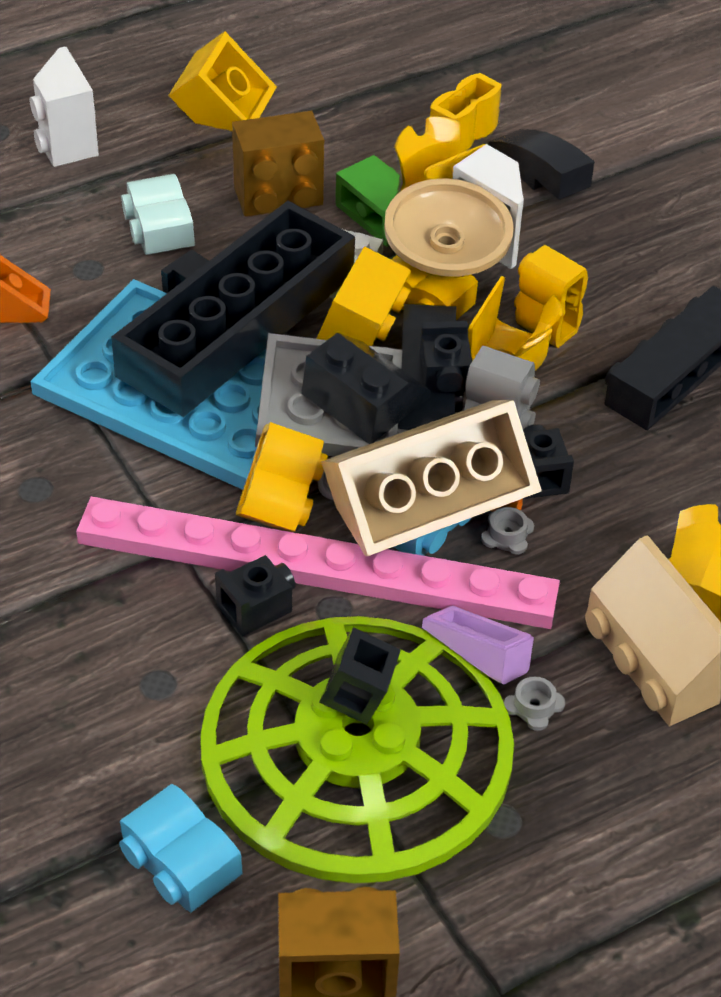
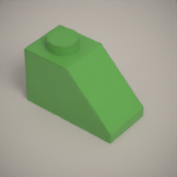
[335,155,400,247]

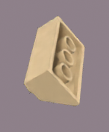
[321,400,542,556]

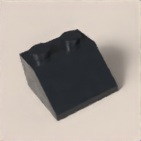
[301,333,431,444]

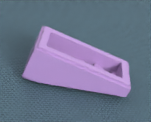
[422,605,534,684]

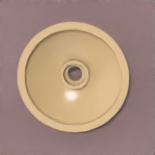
[384,179,513,277]

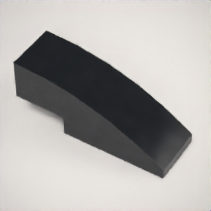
[488,129,595,200]

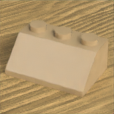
[585,535,721,727]

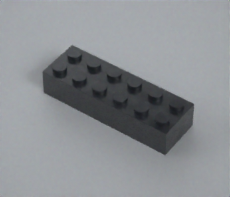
[111,201,355,417]

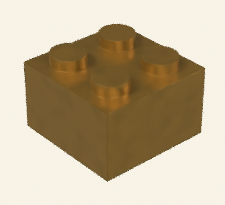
[232,111,324,217]
[278,887,400,997]

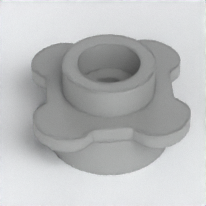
[481,507,534,554]
[504,677,565,730]

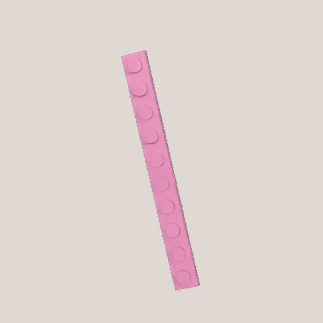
[76,496,560,629]

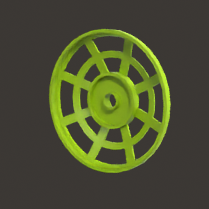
[201,616,514,883]

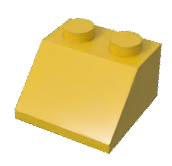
[168,31,277,131]
[316,246,411,346]

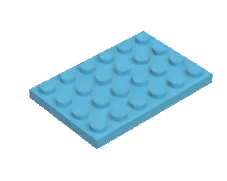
[31,279,266,490]

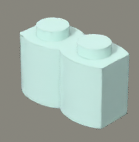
[121,174,195,255]

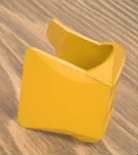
[394,116,486,192]
[468,276,563,371]
[668,504,721,622]

